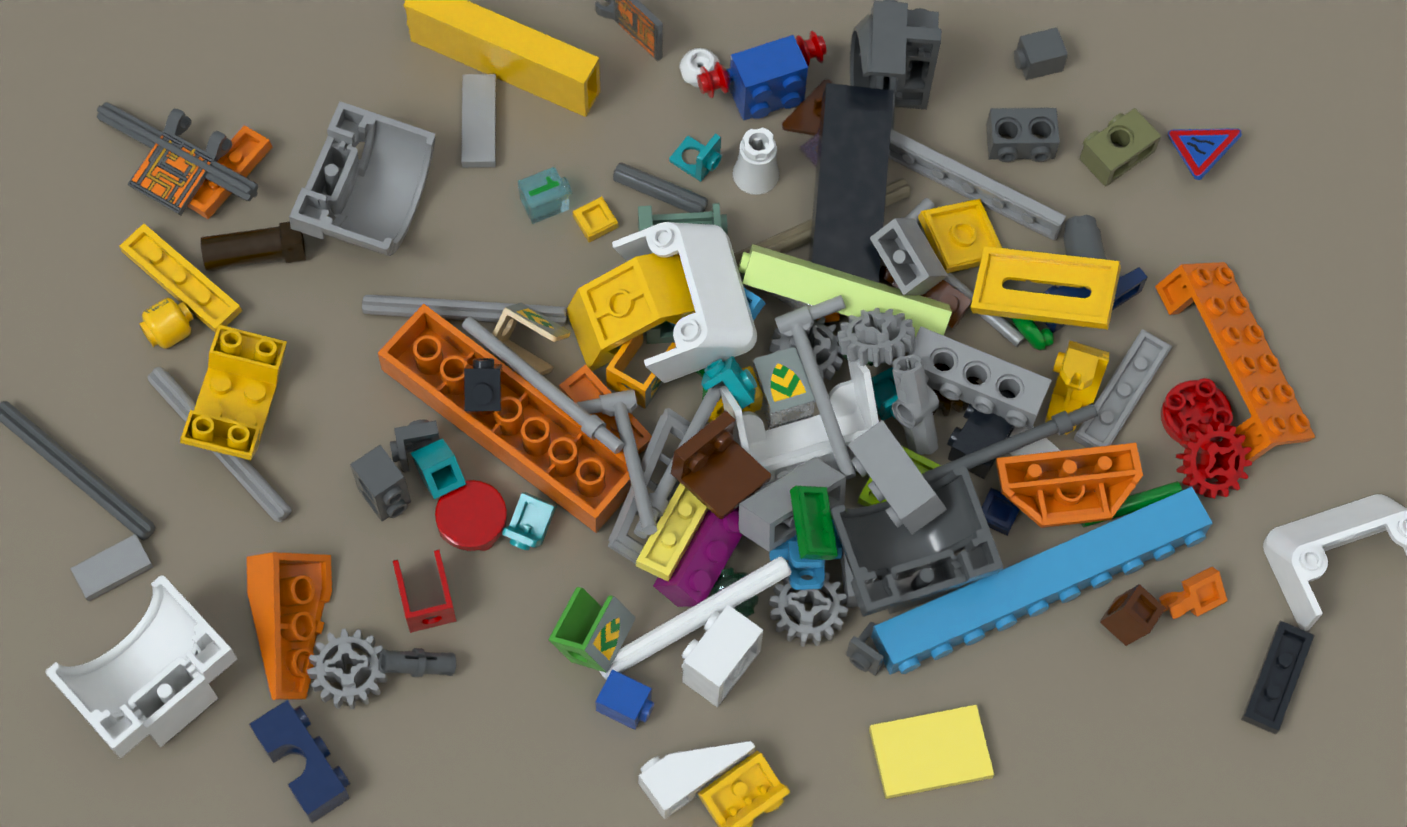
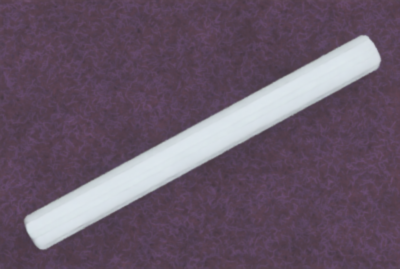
[600,557,792,679]

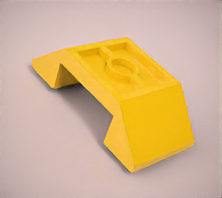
[566,253,696,371]
[180,324,287,460]

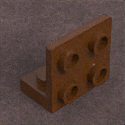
[671,411,771,519]

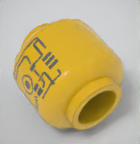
[139,298,194,349]

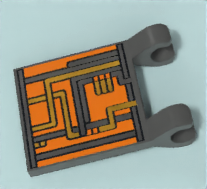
[595,0,663,61]
[127,108,232,216]

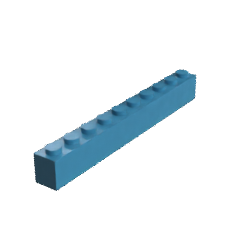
[871,487,1213,675]

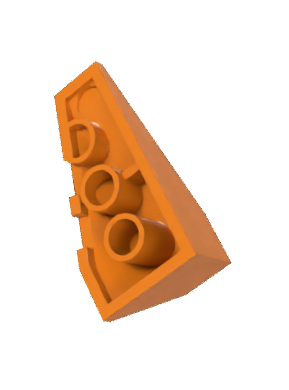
[246,552,332,700]

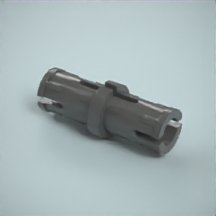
[379,648,456,678]

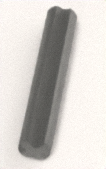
[613,163,708,213]

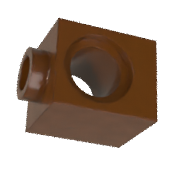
[1100,584,1166,646]

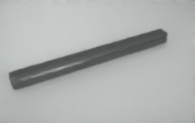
[97,102,258,201]
[0,401,156,540]

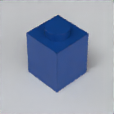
[595,669,655,730]

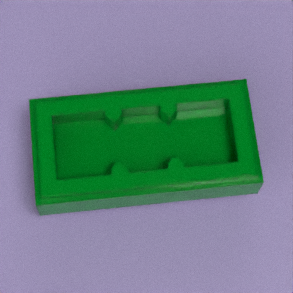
[790,485,838,560]

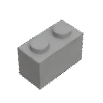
[870,218,948,296]

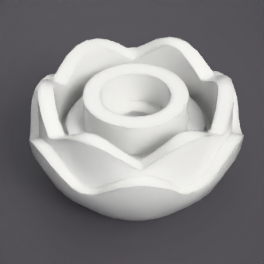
[679,48,720,87]

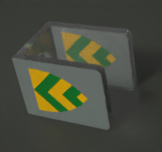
[753,347,815,429]

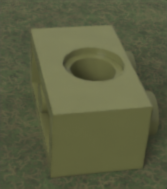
[1079,108,1161,187]

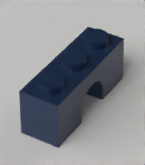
[249,700,350,823]

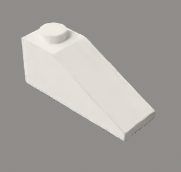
[639,741,755,820]

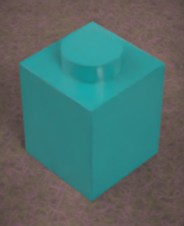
[411,438,466,499]

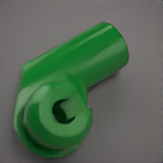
[1011,318,1054,350]

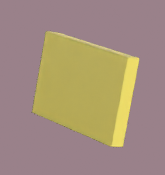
[869,705,994,799]

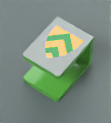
[548,587,635,673]

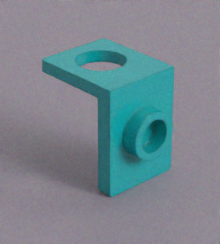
[669,133,722,182]

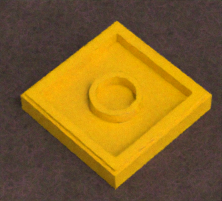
[918,199,1002,273]

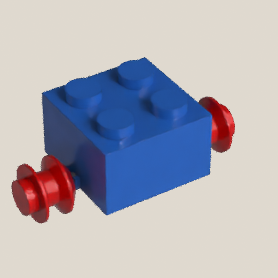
[697,31,827,121]

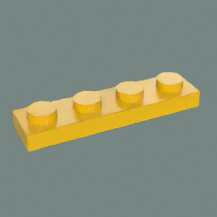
[119,223,242,333]

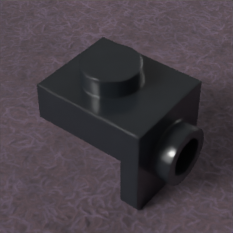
[464,358,502,411]

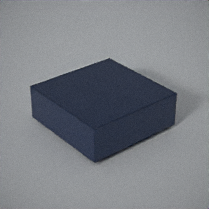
[982,488,1020,536]

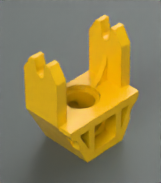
[1045,340,1110,435]

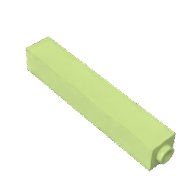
[738,244,952,337]

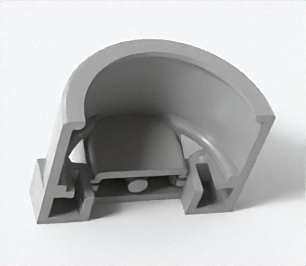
[289,101,435,256]

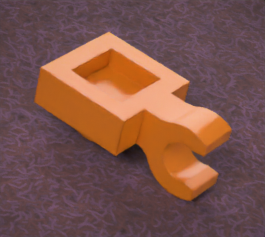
[1159,567,1227,619]

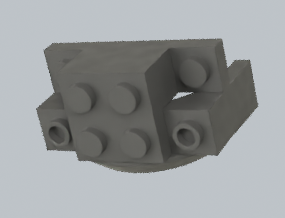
[850,0,942,130]

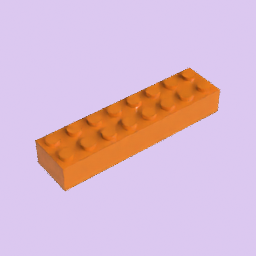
[378,303,631,533]

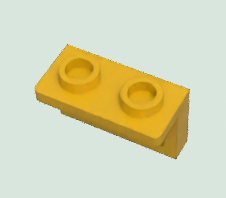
[697,751,790,827]

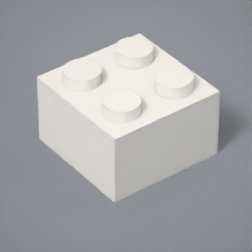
[681,605,763,707]

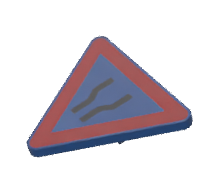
[1168,129,1242,180]

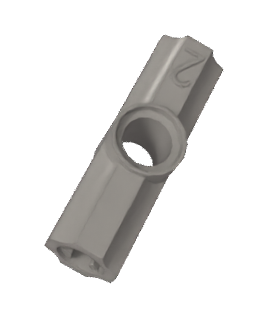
[892,354,939,455]

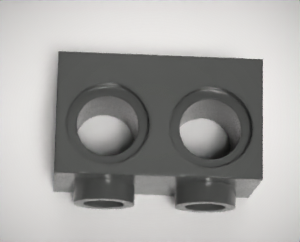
[986,108,1060,162]
[350,445,411,521]

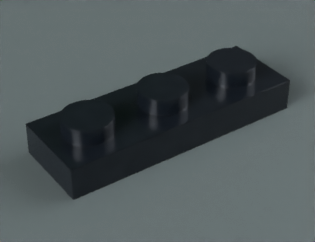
[1241,621,1314,734]

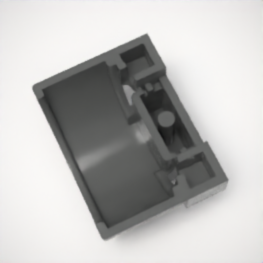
[831,467,1004,617]

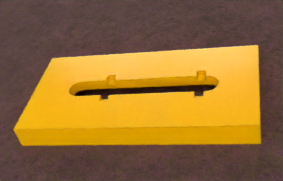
[970,246,1121,330]

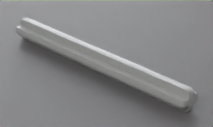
[362,295,567,326]
[148,367,291,522]

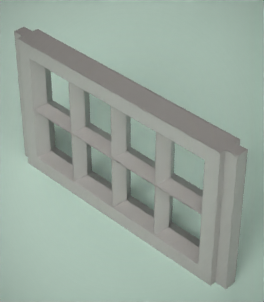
[608,408,691,578]

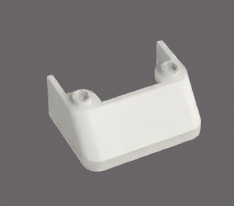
[612,222,757,383]
[720,355,879,494]
[1263,494,1407,632]

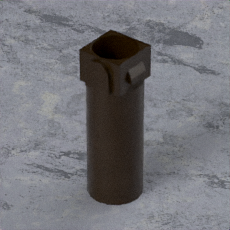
[201,222,306,271]

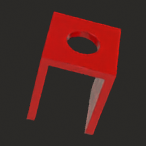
[392,550,457,633]

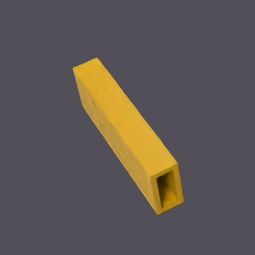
[404,0,600,117]

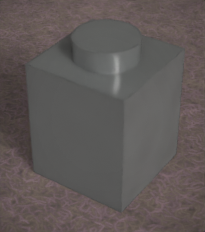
[1013,27,1068,80]

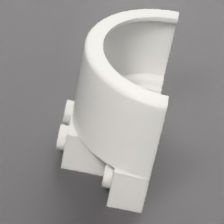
[46,575,237,759]

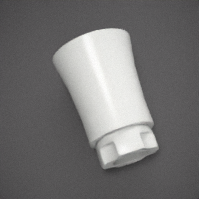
[733,127,779,195]

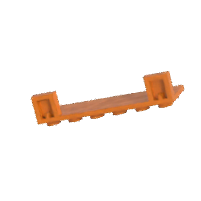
[1155,262,1315,462]

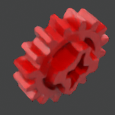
[1175,421,1252,499]

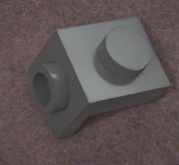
[390,419,440,472]

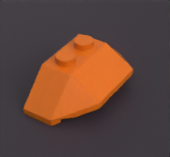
[996,443,1143,528]

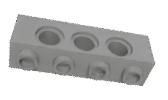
[907,327,1052,429]

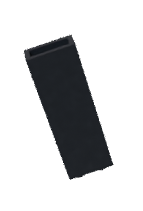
[809,83,894,283]

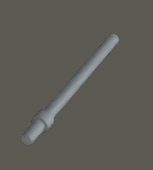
[462,316,625,454]
[634,381,725,539]

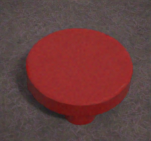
[1161,378,1233,443]
[435,480,507,551]

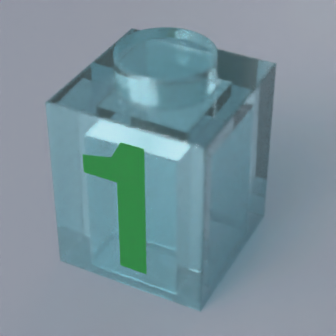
[517,167,572,224]

